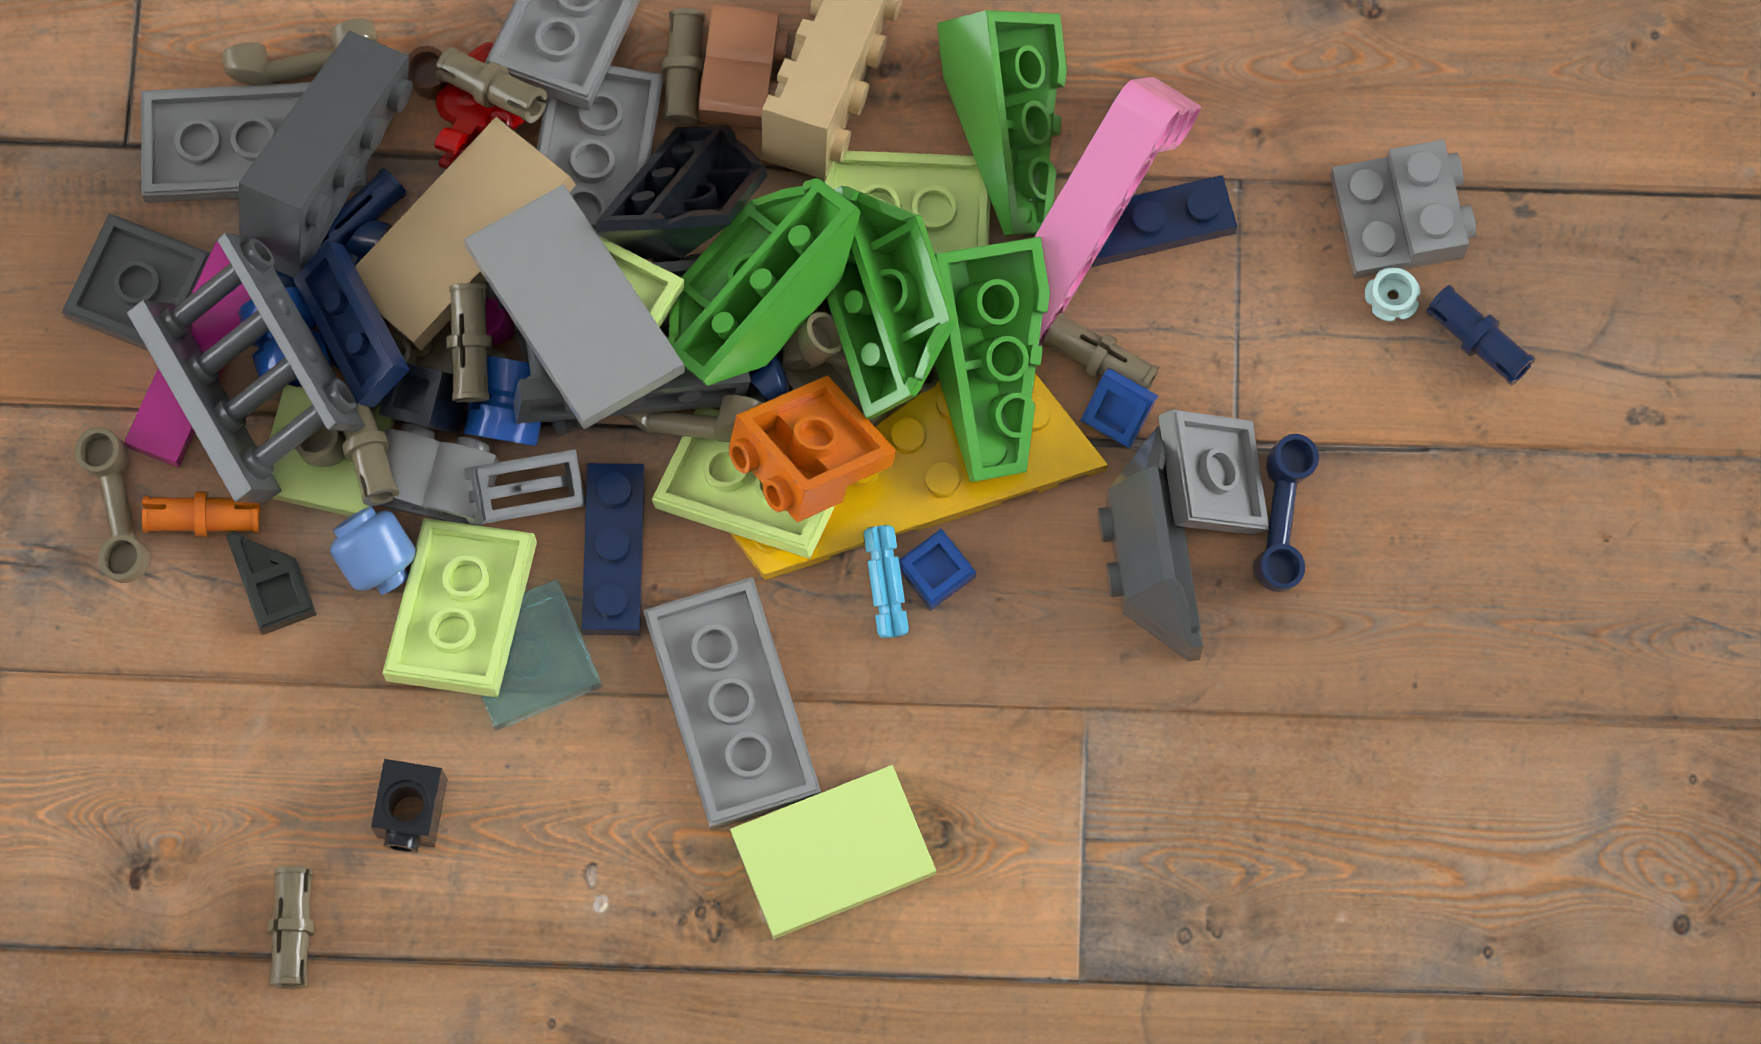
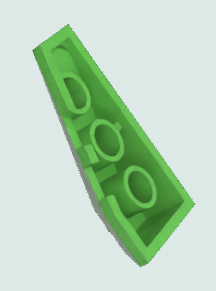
[937,10,1067,236]
[934,237,1050,482]

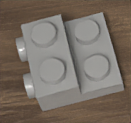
[1330,139,1476,279]

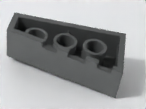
[239,30,413,278]

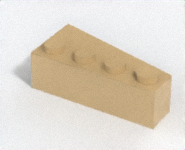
[762,0,903,180]

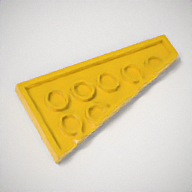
[731,373,1108,580]

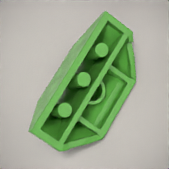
[667,177,861,386]
[826,185,957,419]

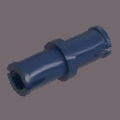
[1426,285,1535,386]

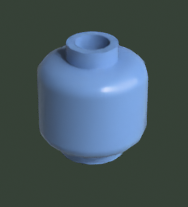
[330,506,416,595]

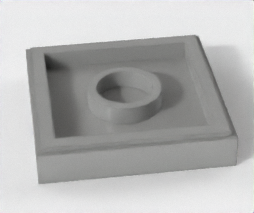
[1158,409,1269,535]

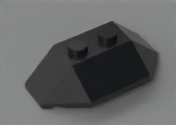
[596,125,767,263]

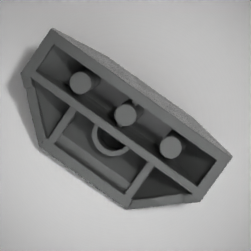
[1098,426,1204,661]

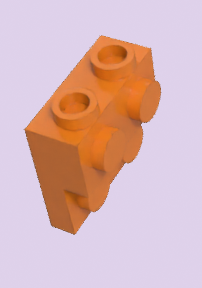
[729,375,896,523]

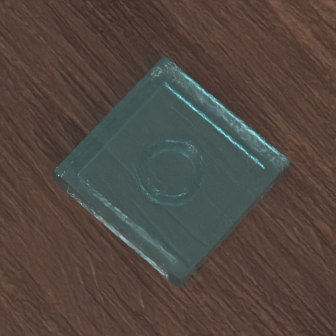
[481,579,603,731]

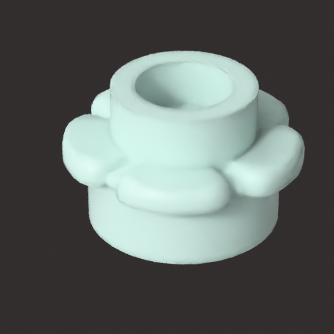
[1365,268,1421,322]

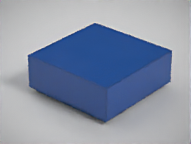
[1080,368,1158,448]
[899,528,976,611]

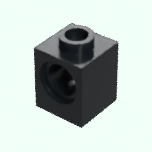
[378,362,467,435]
[371,759,448,853]

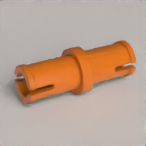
[142,491,261,537]

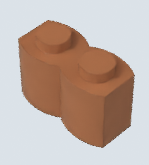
[698,4,789,130]

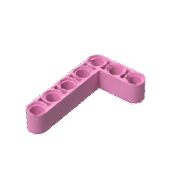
[1034,77,1201,346]

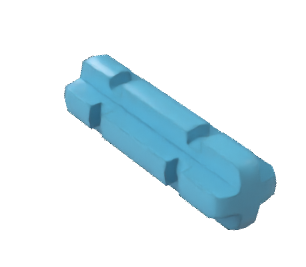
[864,525,909,638]

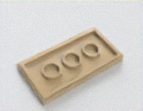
[355,117,576,351]

